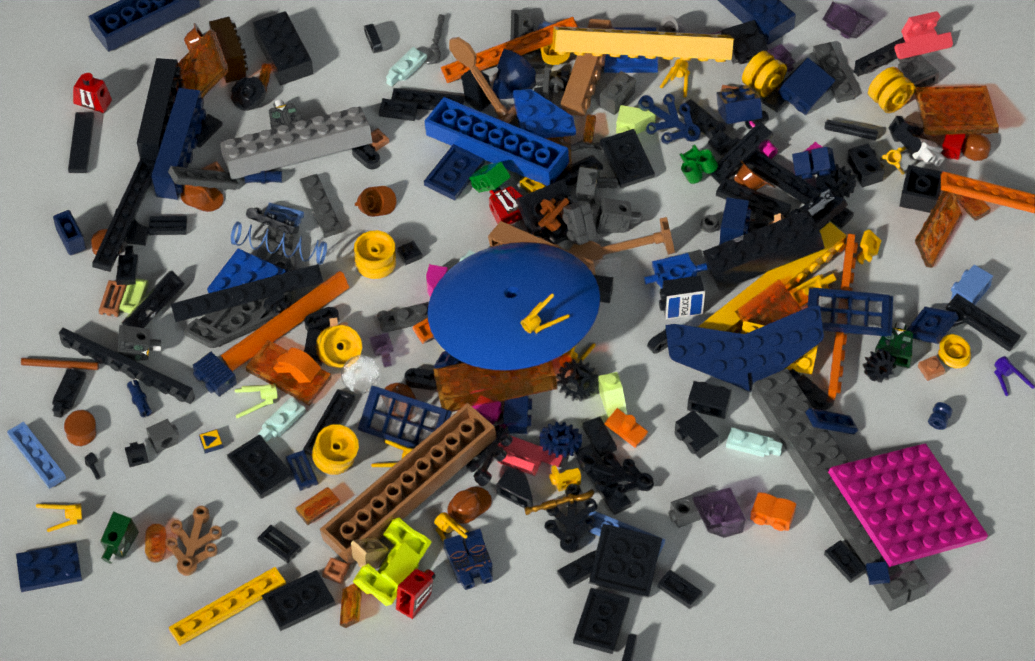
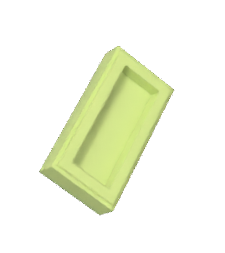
[119,279,149,313]

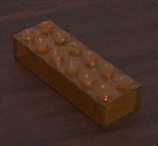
[433,360,558,412]

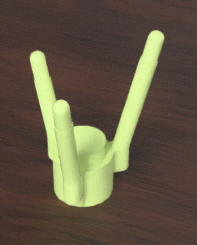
[235,384,277,418]

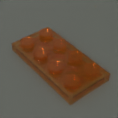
[915,191,962,268]
[246,340,332,406]

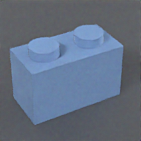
[951,265,993,305]

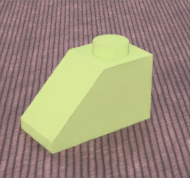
[616,105,656,134]
[598,372,627,418]

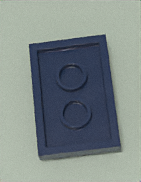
[424,144,484,201]
[16,542,82,592]

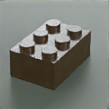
[209,16,249,83]

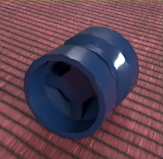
[928,402,953,430]

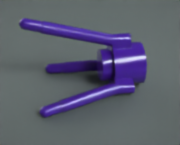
[994,356,1035,396]

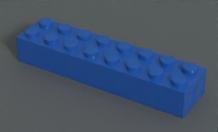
[424,97,569,186]

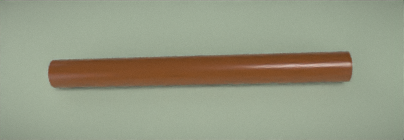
[21,358,99,370]

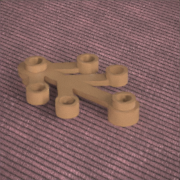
[165,506,222,576]

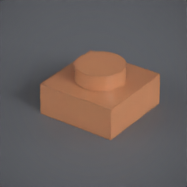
[918,355,945,381]

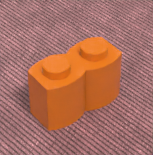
[750,492,797,531]

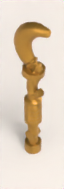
[524,489,595,515]

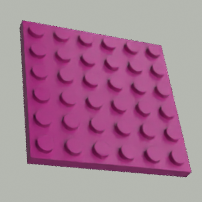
[828,443,988,567]

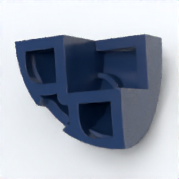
[493,48,536,99]

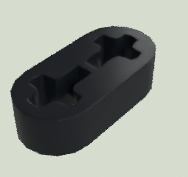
[364,23,383,53]
[352,144,380,170]
[304,307,339,331]
[647,329,668,354]
[404,368,441,390]

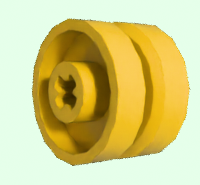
[742,51,787,97]
[868,67,915,113]
[354,230,396,279]
[315,325,362,368]
[312,425,359,475]

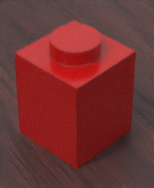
[941,128,966,160]

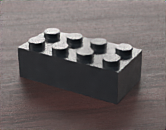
[253,11,313,86]

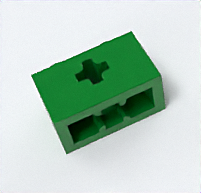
[469,162,511,193]

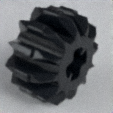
[862,349,897,383]

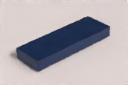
[805,408,858,435]

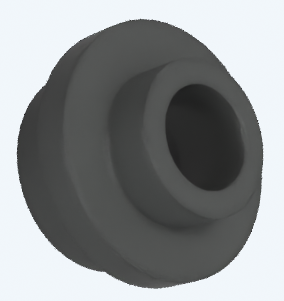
[701,215,719,233]

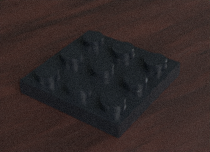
[589,523,662,598]

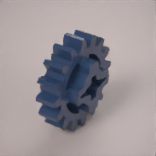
[539,422,582,458]

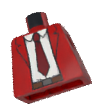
[73,73,112,113]
[489,186,523,224]
[396,569,436,619]

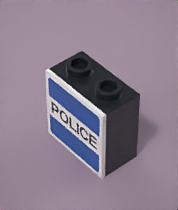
[659,275,705,320]

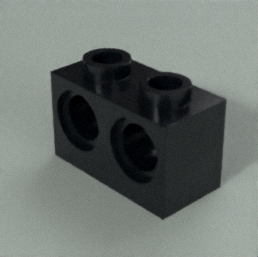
[847,143,885,188]

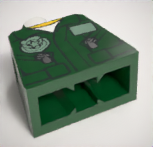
[875,322,913,368]
[100,511,139,564]

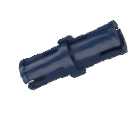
[244,170,282,184]
[127,380,152,417]

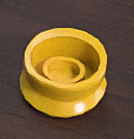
[938,334,971,368]

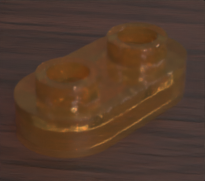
[145,524,167,563]

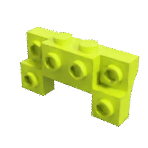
[352,518,432,606]

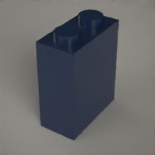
[778,58,836,115]

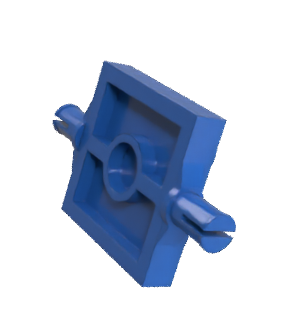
[644,253,708,289]

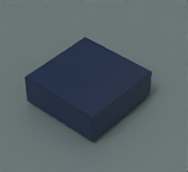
[866,561,890,585]

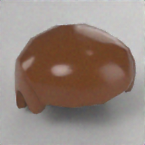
[962,133,991,161]

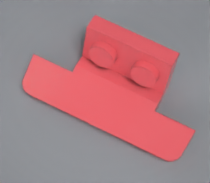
[894,11,953,59]
[497,435,563,476]

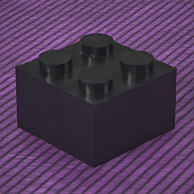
[899,165,943,214]

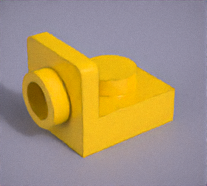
[549,465,581,492]

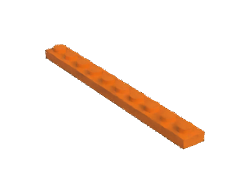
[828,234,858,400]

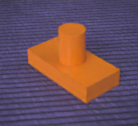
[604,408,648,448]

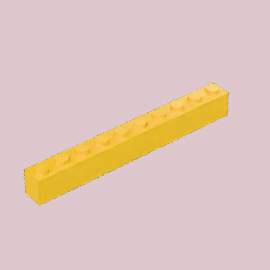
[552,27,734,62]
[698,222,847,333]

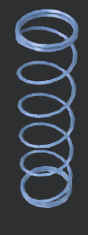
[230,221,327,265]

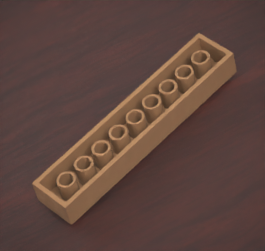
[320,403,496,565]

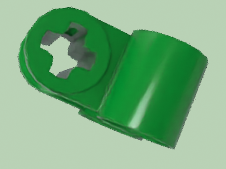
[679,144,718,184]

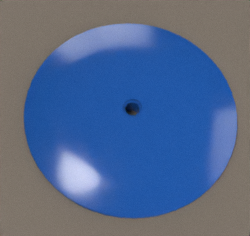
[428,242,600,370]

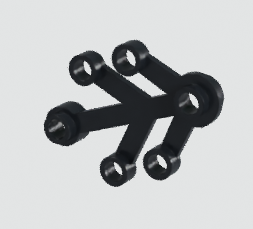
[466,424,513,487]
[579,452,654,498]
[544,483,598,553]

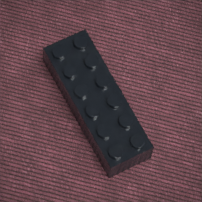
[136,58,184,162]
[703,209,825,291]

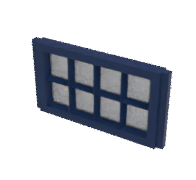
[807,288,893,337]
[357,385,452,448]

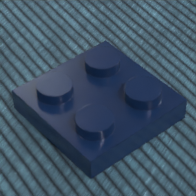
[906,306,958,344]

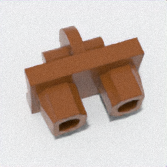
[538,198,570,232]

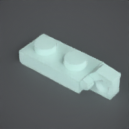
[386,47,427,86]
[258,398,306,442]
[726,427,783,457]

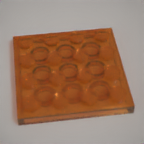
[914,86,999,136]

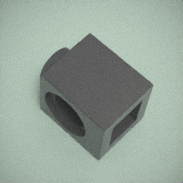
[146,419,179,453]
[668,494,701,528]

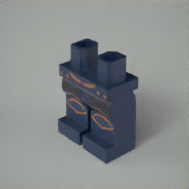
[443,529,493,590]

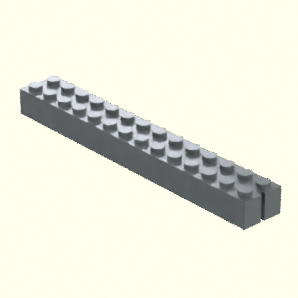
[751,369,928,611]

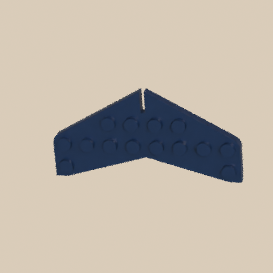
[665,305,824,391]

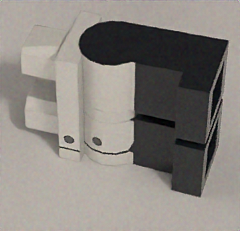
[893,120,945,166]

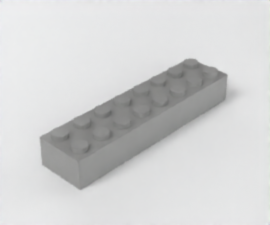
[220,106,372,180]

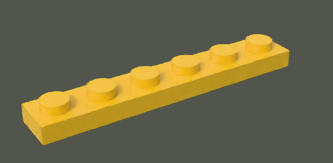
[169,567,286,646]

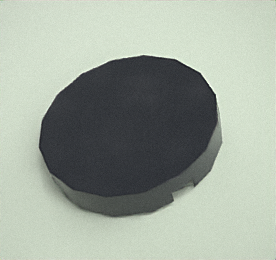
[231,76,266,111]

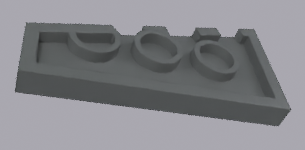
[510,10,545,69]

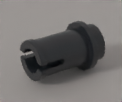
[745,110,769,129]

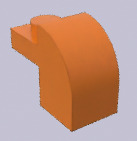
[273,347,321,383]

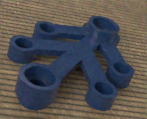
[638,94,701,144]

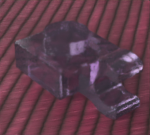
[767,44,795,72]
[369,333,394,368]

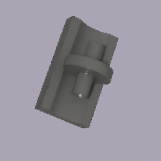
[534,67,564,102]

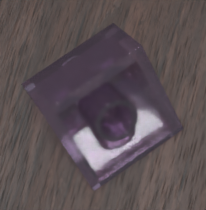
[822,1,874,39]
[693,487,746,538]

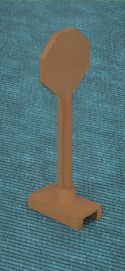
[449,37,517,123]
[569,217,675,267]

